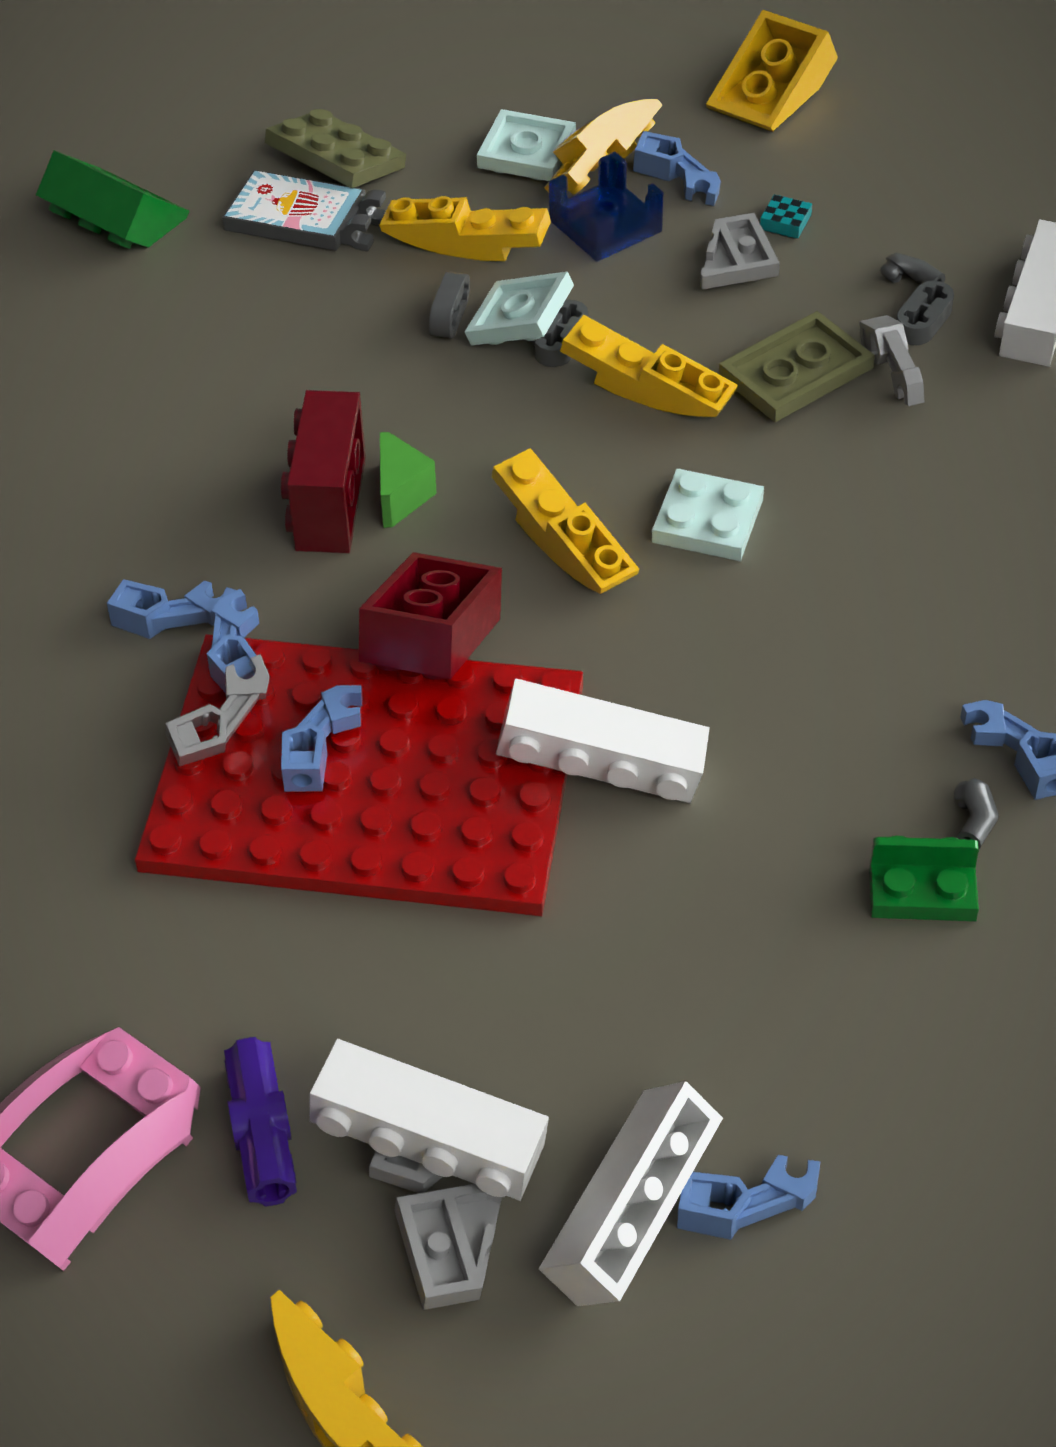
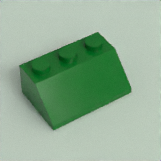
[36,150,190,249]

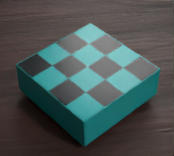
[760,194,812,238]

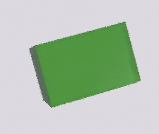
[380,432,437,528]

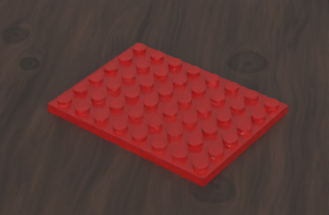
[135,634,583,916]

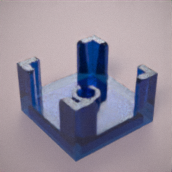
[549,151,664,262]

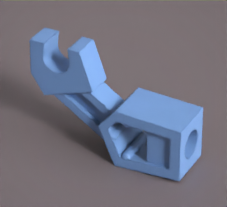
[633,131,721,206]
[107,579,236,639]
[207,589,260,693]
[281,685,363,792]
[960,700,1056,800]
[677,1155,821,1240]

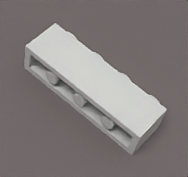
[994,219,1056,367]
[496,678,710,803]
[310,1038,549,1201]
[539,1081,723,1306]

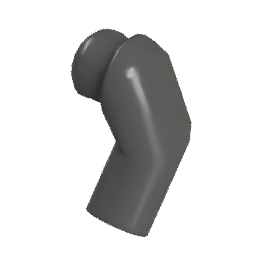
[880,253,945,284]
[954,778,999,849]

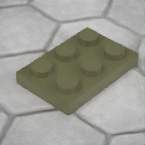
[265,109,406,188]
[719,311,875,423]

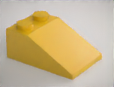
[706,10,838,132]

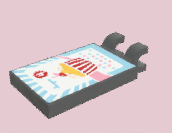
[222,170,386,251]

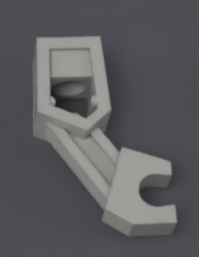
[859,315,925,406]
[165,654,270,766]

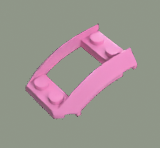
[0,1027,201,1271]

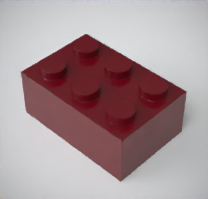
[281,390,366,553]
[359,552,502,680]

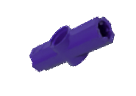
[224,1037,297,1207]

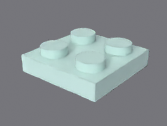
[476,109,576,181]
[465,271,574,346]
[652,469,764,561]

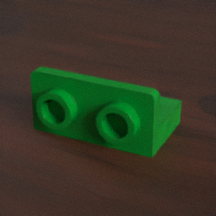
[869,835,979,921]

